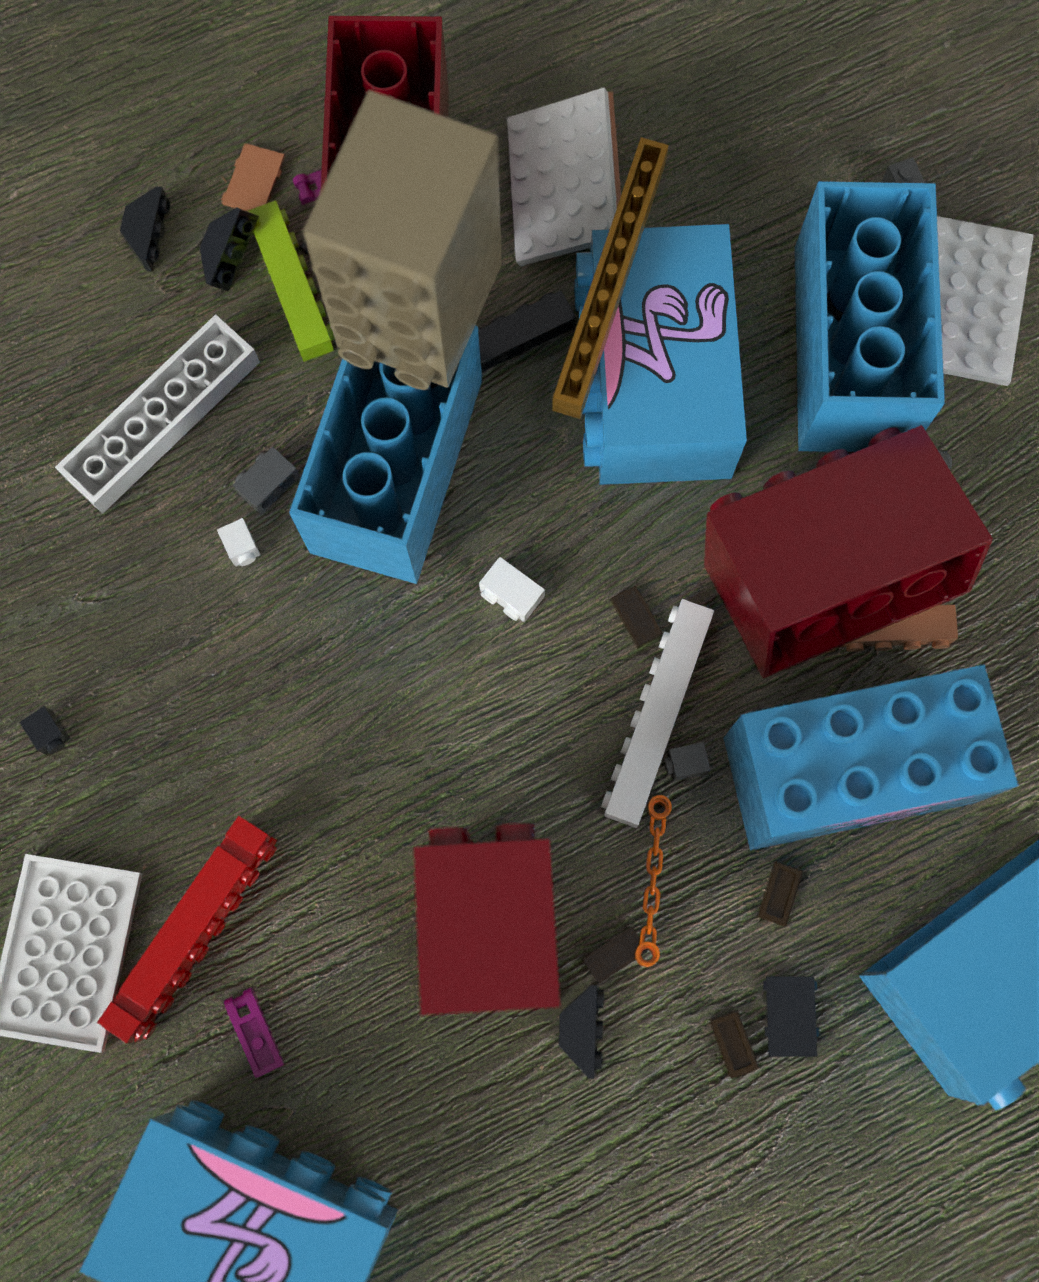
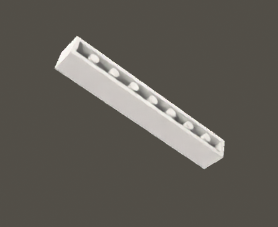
[601,599,714,828]

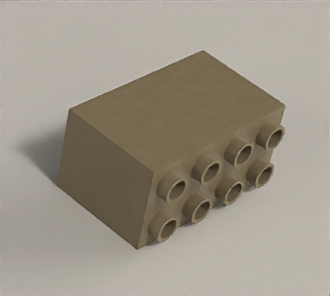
[303,90,502,390]

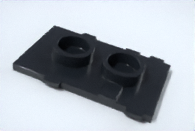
[763,976,819,1057]

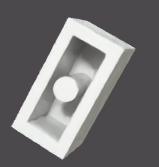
[479,557,545,623]

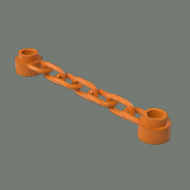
[635,795,672,967]

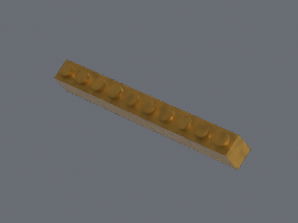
[552,137,669,419]

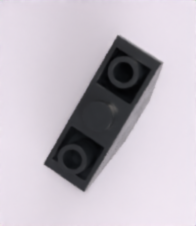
[120,186,170,272]
[200,207,259,291]
[559,981,604,1079]

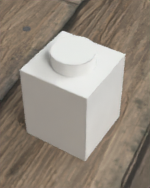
[217,518,261,567]

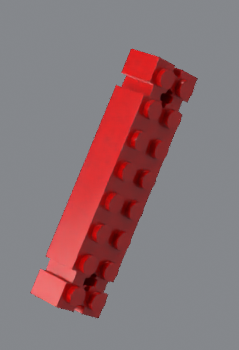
[97,815,278,1043]

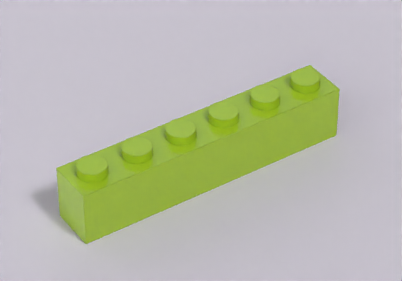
[248,201,335,362]

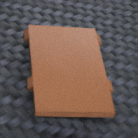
[221,143,285,211]

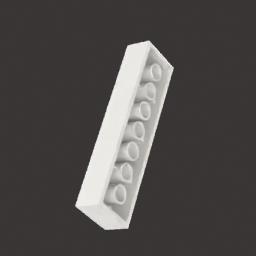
[55,314,260,514]

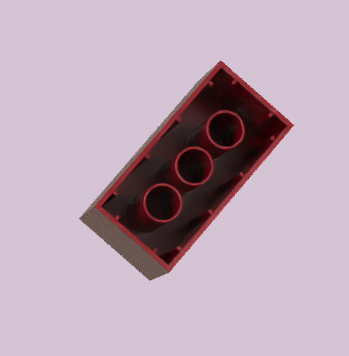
[320,16,449,194]
[704,425,993,679]
[413,823,560,1015]

